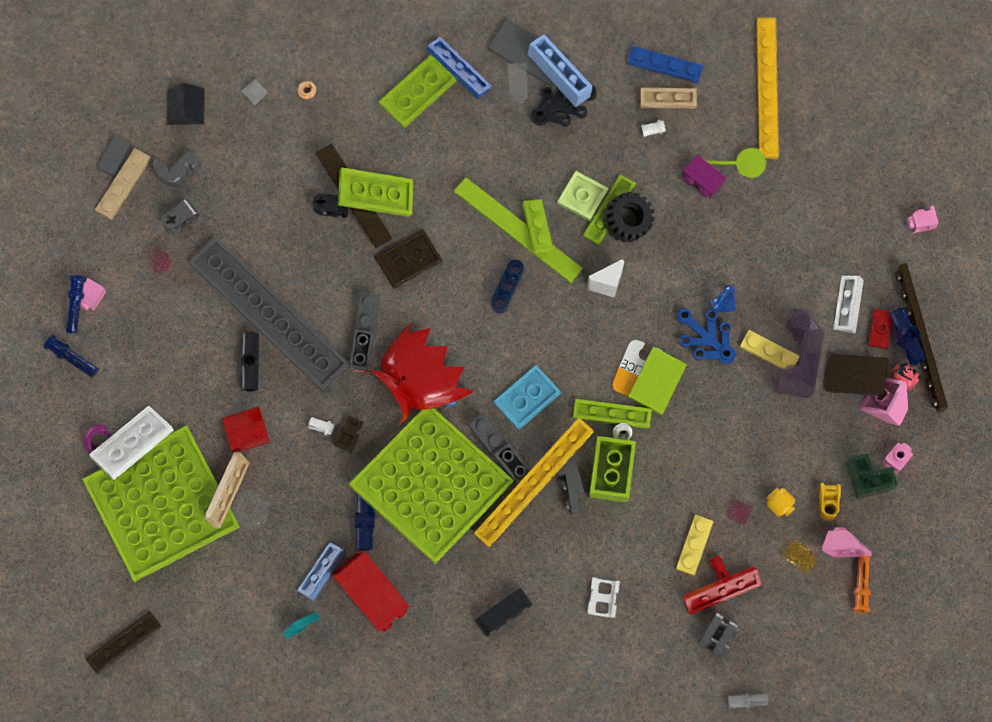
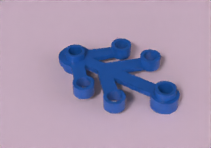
[676,308,736,364]

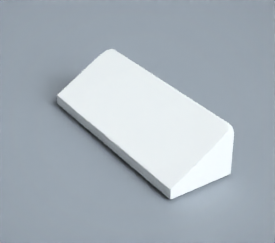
[833,276,864,333]

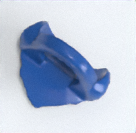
[709,285,735,313]

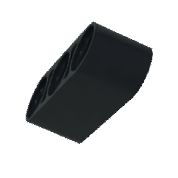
[475,588,532,637]

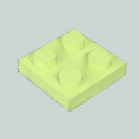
[557,171,609,221]

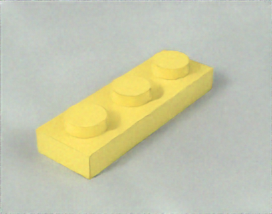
[740,330,800,374]
[676,514,714,576]

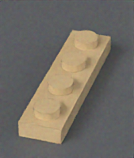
[95,148,151,220]
[204,452,250,528]

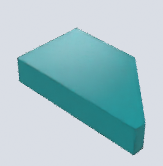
[283,612,320,639]

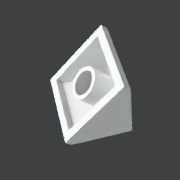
[587,259,624,298]

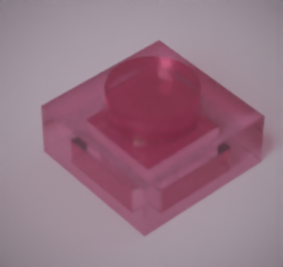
[153,251,171,275]
[727,499,753,526]

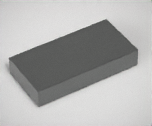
[97,136,132,177]

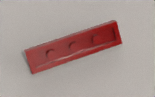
[683,566,761,615]

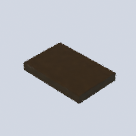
[375,229,443,289]
[826,354,889,396]

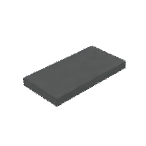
[488,19,570,86]

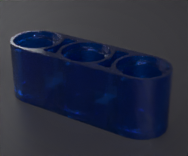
[491,259,524,314]

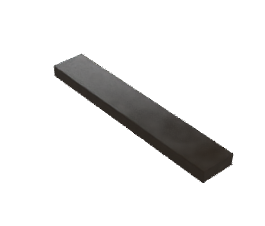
[315,144,392,248]

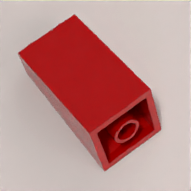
[331,550,410,632]

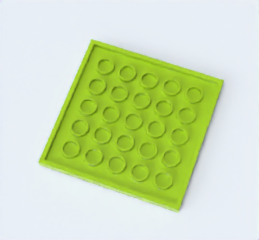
[349,408,514,564]
[82,426,240,582]

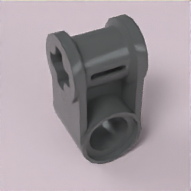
[163,200,200,234]

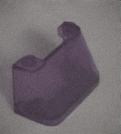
[775,308,824,398]

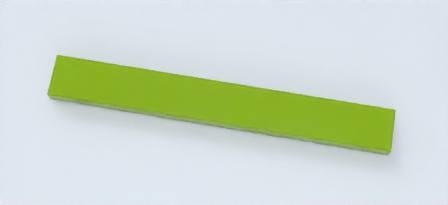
[454,177,583,284]

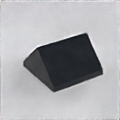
[167,82,205,125]

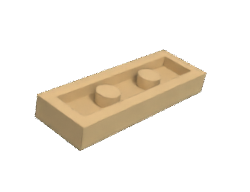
[640,88,697,109]

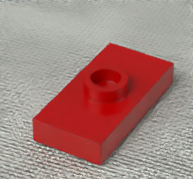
[868,309,894,350]

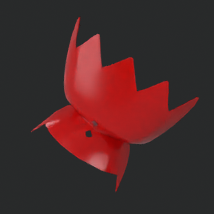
[352,323,473,425]

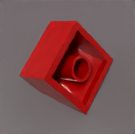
[222,407,270,453]

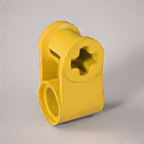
[819,483,841,521]

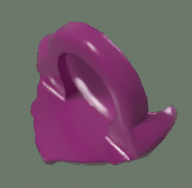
[83,425,111,453]

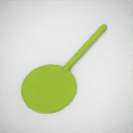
[707,148,766,178]

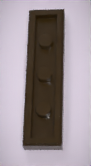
[85,611,162,675]

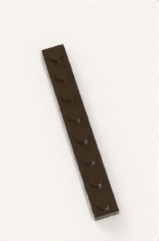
[895,263,948,413]

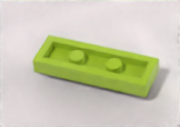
[522,199,553,253]

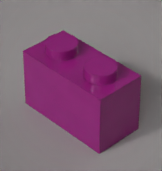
[682,154,727,199]

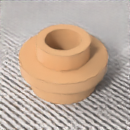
[298,81,316,99]

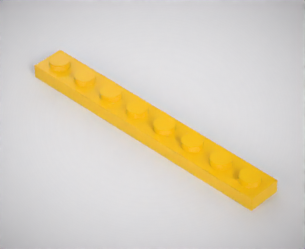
[757,18,779,158]
[474,418,594,547]

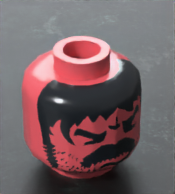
[891,363,919,391]

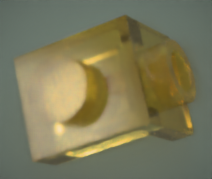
[782,540,816,574]

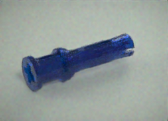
[65,275,87,334]
[43,334,99,378]

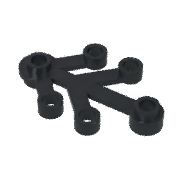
[531,84,597,127]

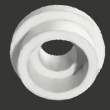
[613,423,632,440]

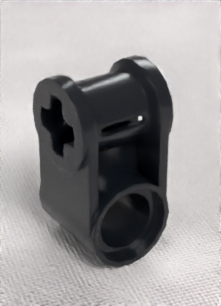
[313,194,349,218]

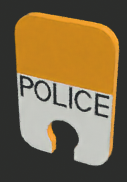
[612,340,662,396]

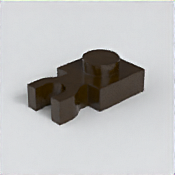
[334,416,363,454]

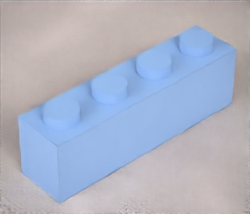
[528,34,593,107]

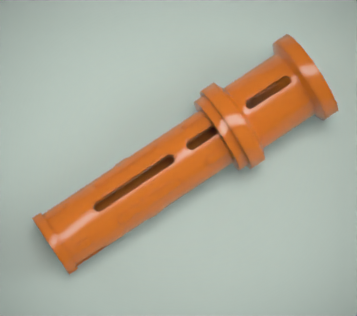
[853,556,871,613]

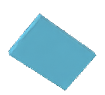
[493,365,562,431]

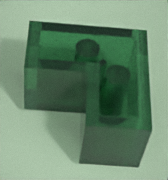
[846,453,898,500]

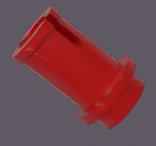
[709,555,731,580]

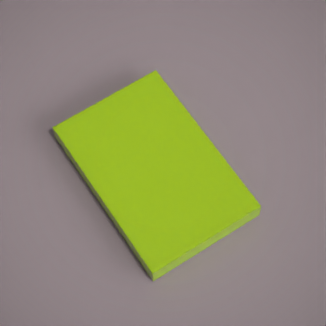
[627,347,687,415]

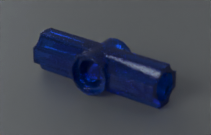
[890,308,926,366]
[355,494,375,551]

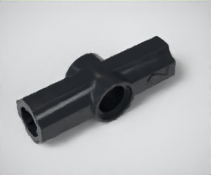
[241,332,260,392]

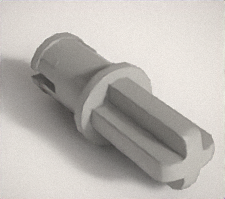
[728,693,768,709]

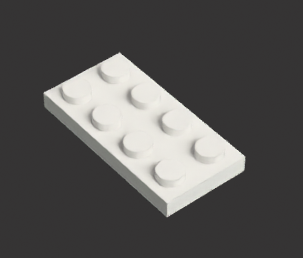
[89,406,174,480]

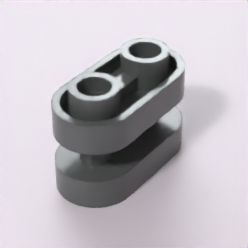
[698,612,739,657]

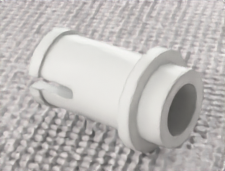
[641,120,666,137]
[308,417,334,436]

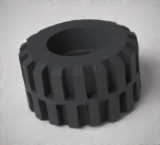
[603,192,655,242]

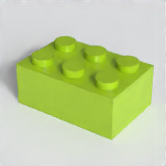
[589,436,636,503]

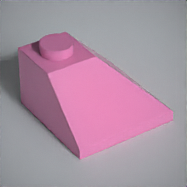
[859,378,908,426]
[822,527,872,557]

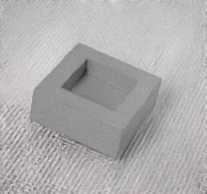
[241,79,268,105]

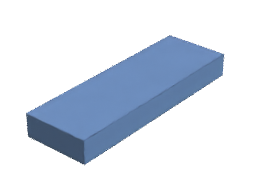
[297,543,346,601]

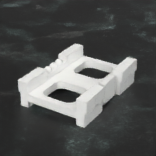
[587,577,620,618]

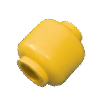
[766,488,795,517]

